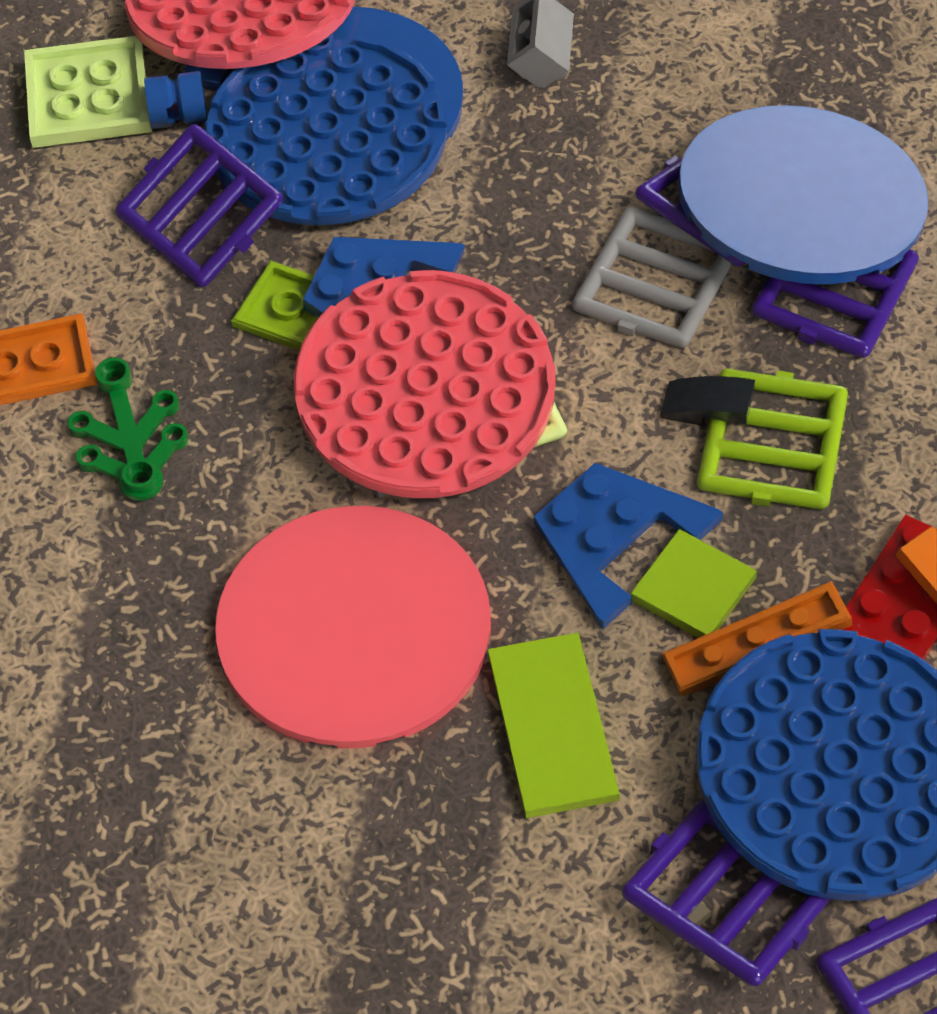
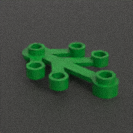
[67,357,189,501]

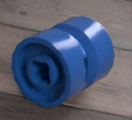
[144,71,207,129]

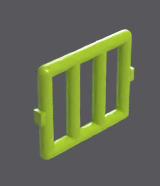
[697,368,848,510]

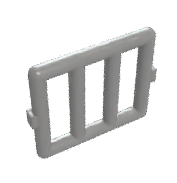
[572,207,732,348]

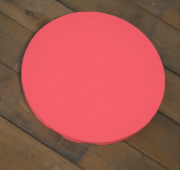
[125,0,355,69]
[294,270,556,498]
[215,506,491,748]

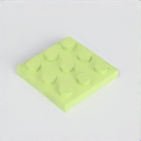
[24,36,152,148]

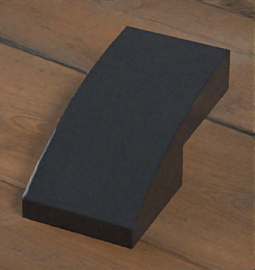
[660,376,755,426]

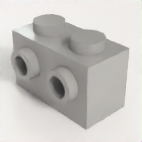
[507,0,574,88]

